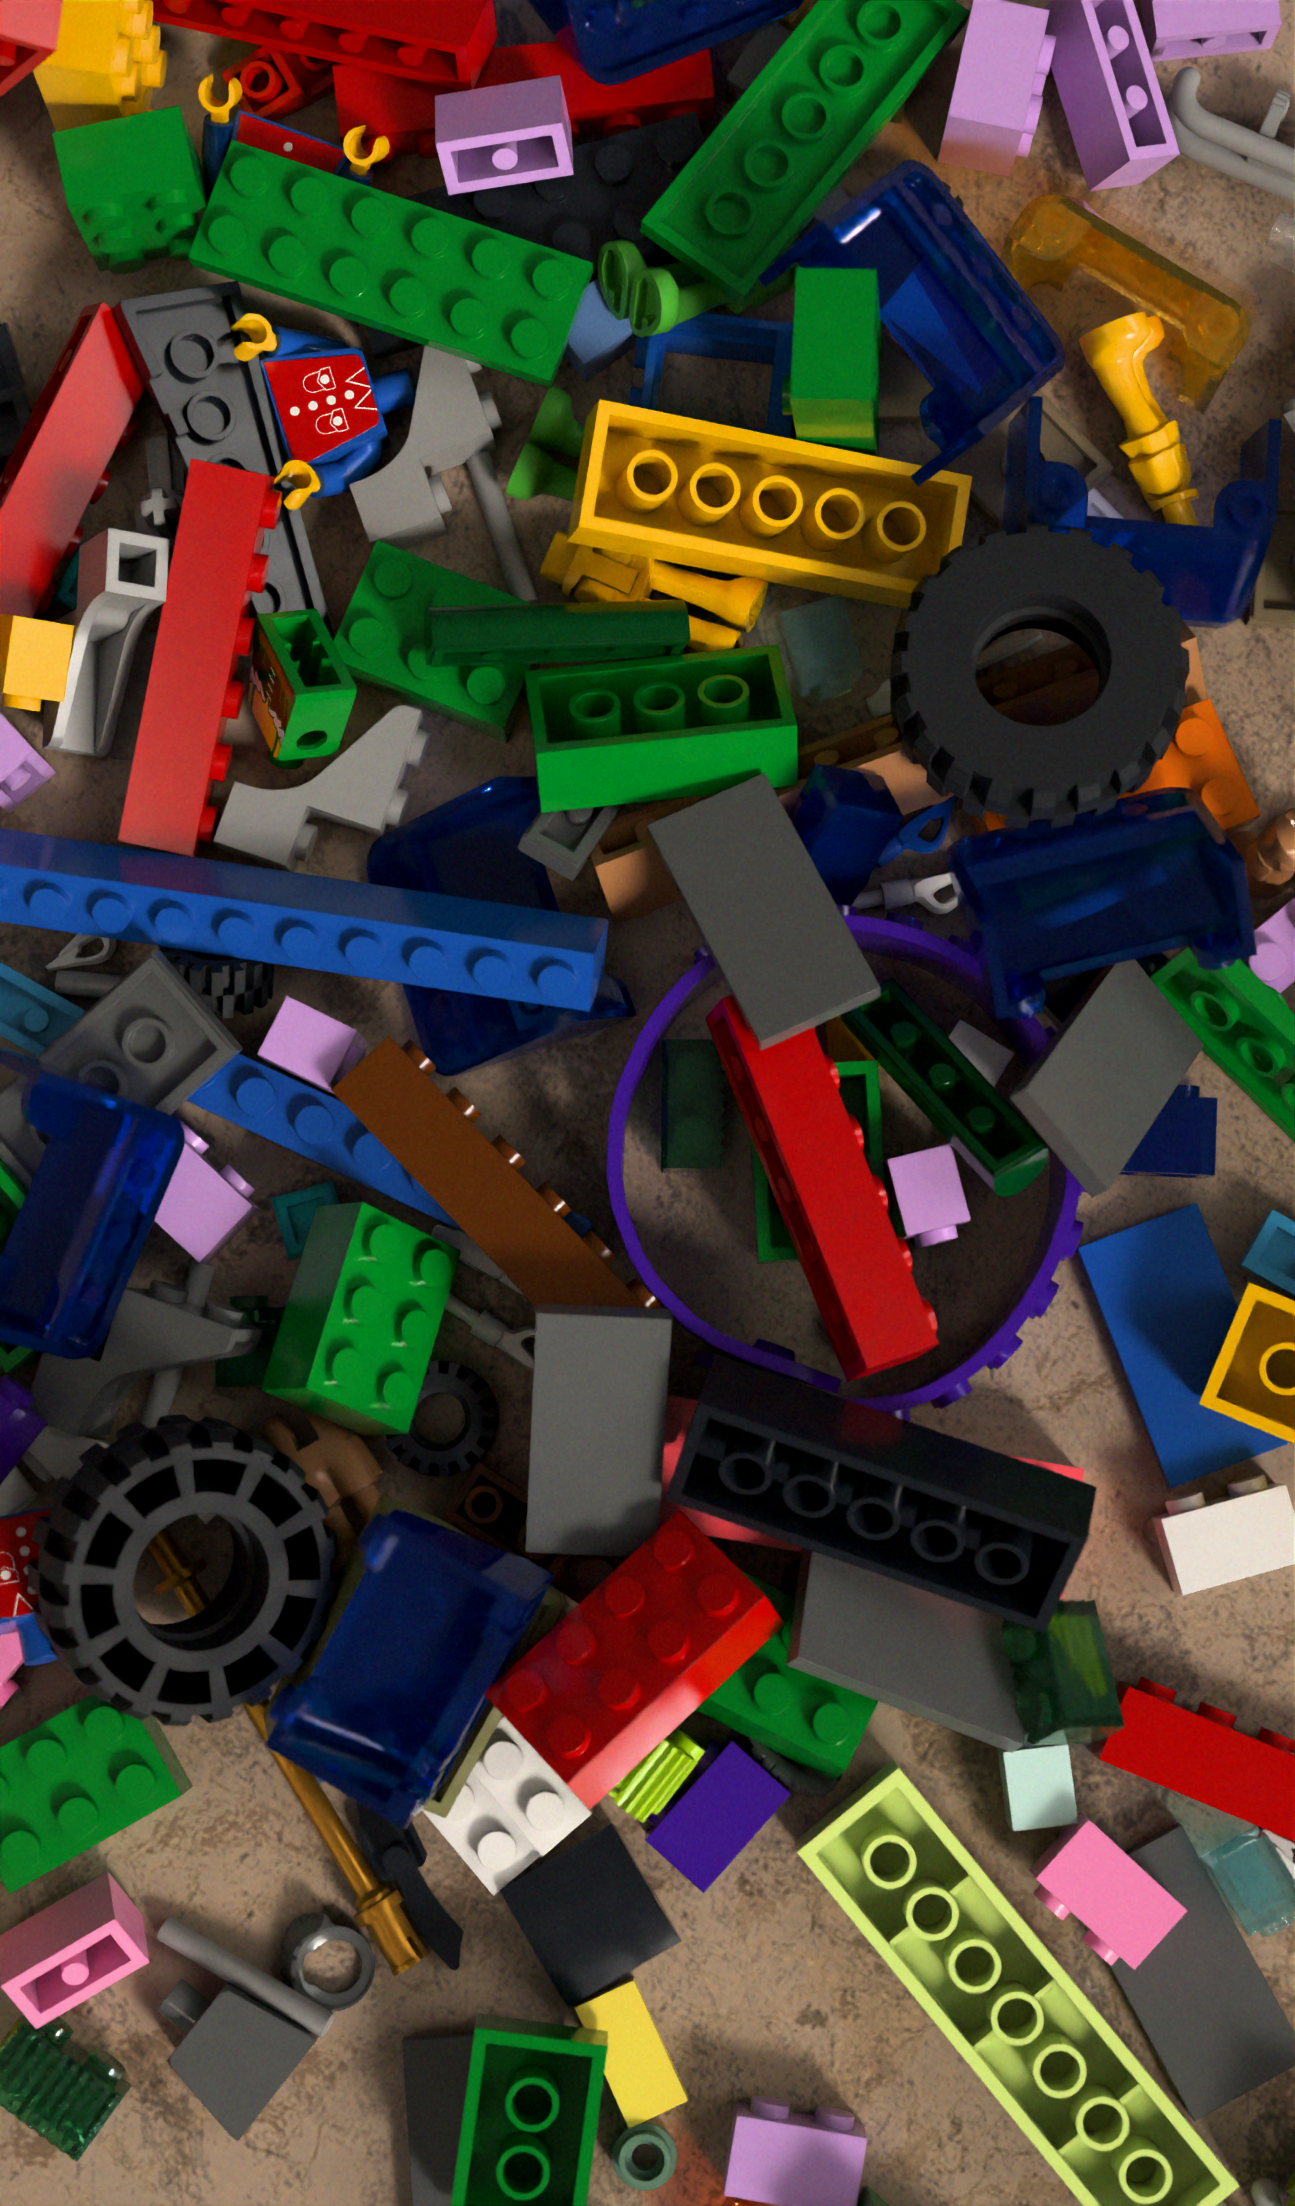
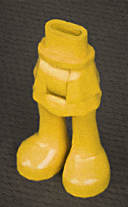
[1079,312,1200,536]
[539,530,769,653]

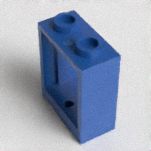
[628,313,793,438]

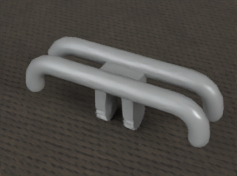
[1165,66,1295,204]

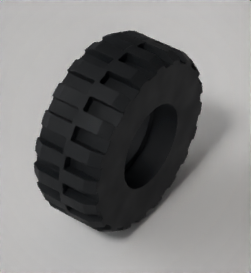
[889,523,1190,829]
[28,1414,339,1726]

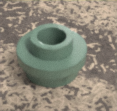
[612,2122,677,2191]

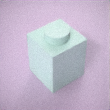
[997,1729,1078,1831]

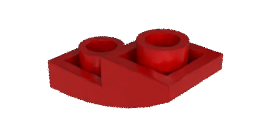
[221,46,344,122]

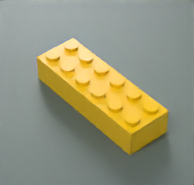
[566,399,972,609]

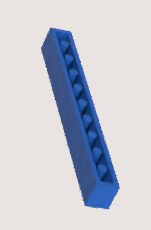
[0,828,608,1012]

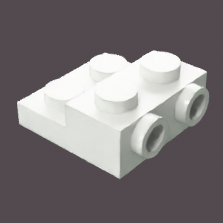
[421,1716,593,1896]

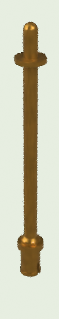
[147,1526,430,1976]

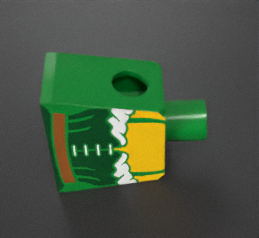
[248,608,357,769]

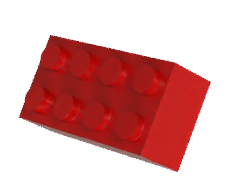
[484,1510,784,1810]

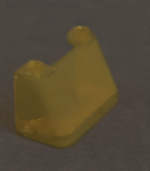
[992,187,1260,415]

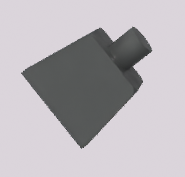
[157,1978,319,2142]

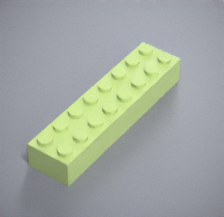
[794,1759,1239,2206]

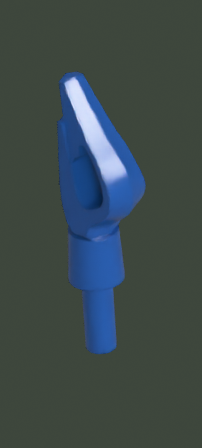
[834,795,959,886]

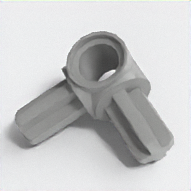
[135,435,186,557]

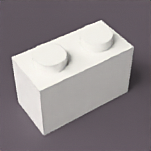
[1152,1474,1295,1595]

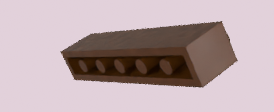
[331,1036,662,1309]

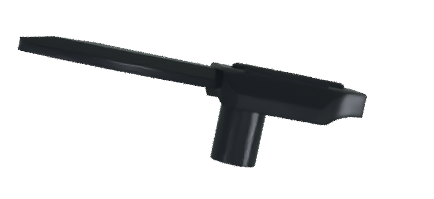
[356,1792,464,1970]

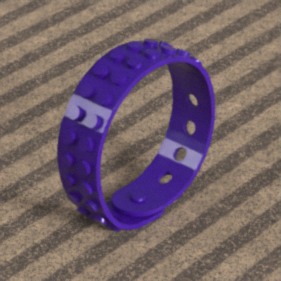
[607,905,1086,1421]

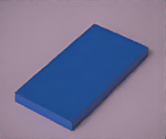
[1076,1203,1291,1489]

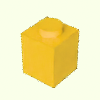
[0,614,74,712]

